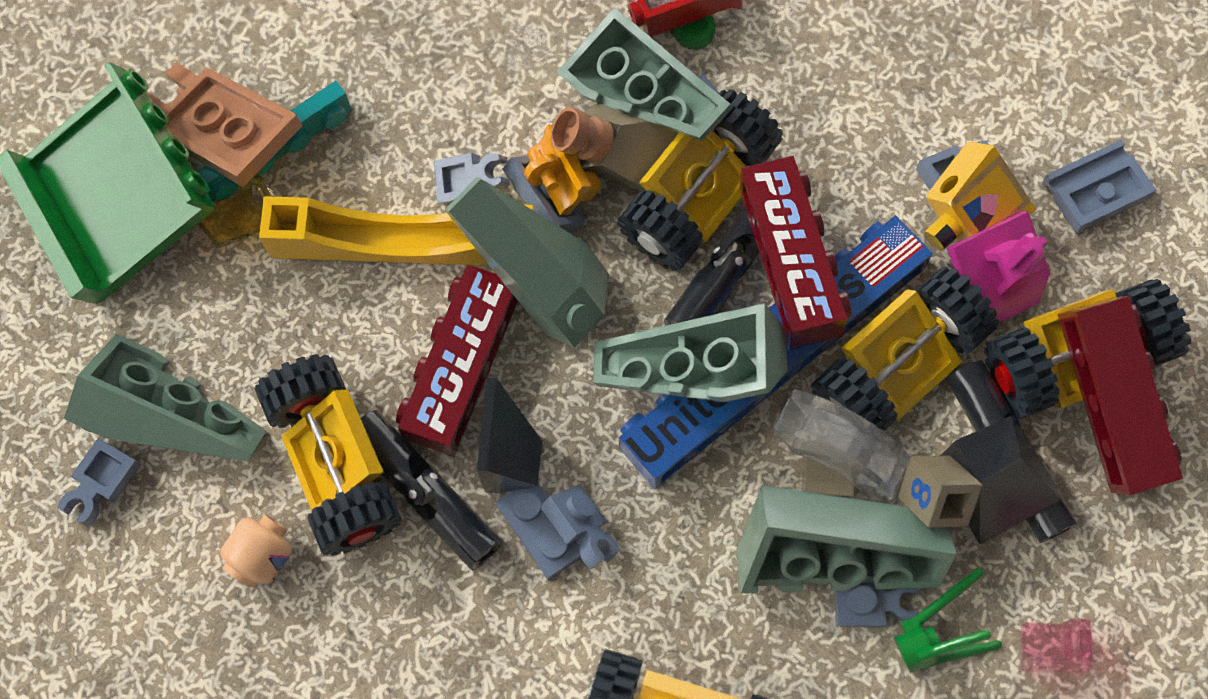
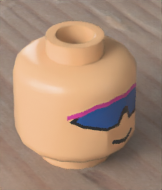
[221,514,292,588]

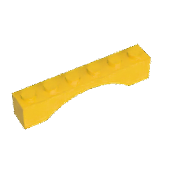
[259,196,534,266]

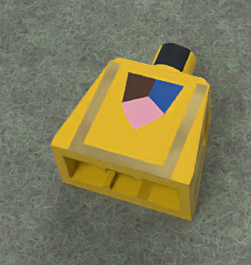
[924,141,1037,251]

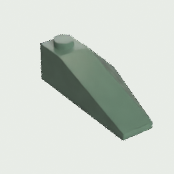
[557,7,733,141]

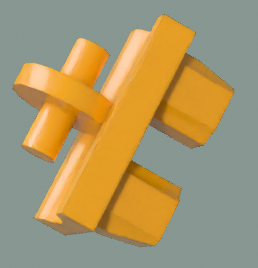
[524,124,602,215]

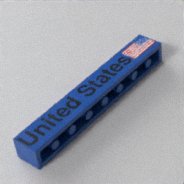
[619,215,933,490]

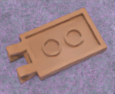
[146,62,302,187]

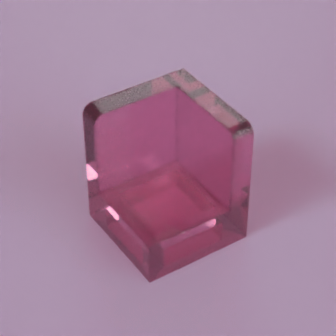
[1021,618,1093,675]

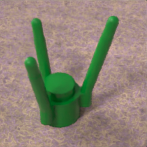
[894,568,1002,673]

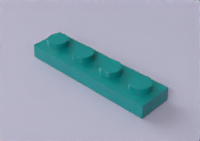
[196,80,352,202]

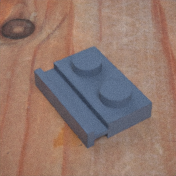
[1042,140,1157,234]

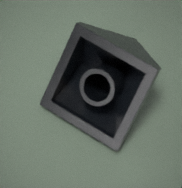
[477,377,545,493]
[940,416,1063,544]

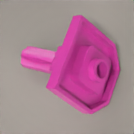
[947,211,1050,322]

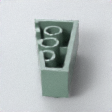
[736,485,957,594]

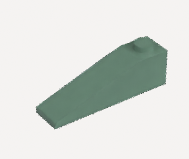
[445,177,609,348]
[593,303,787,402]
[64,334,267,462]

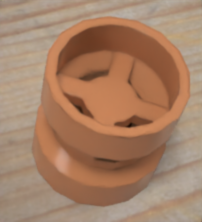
[551,107,613,163]

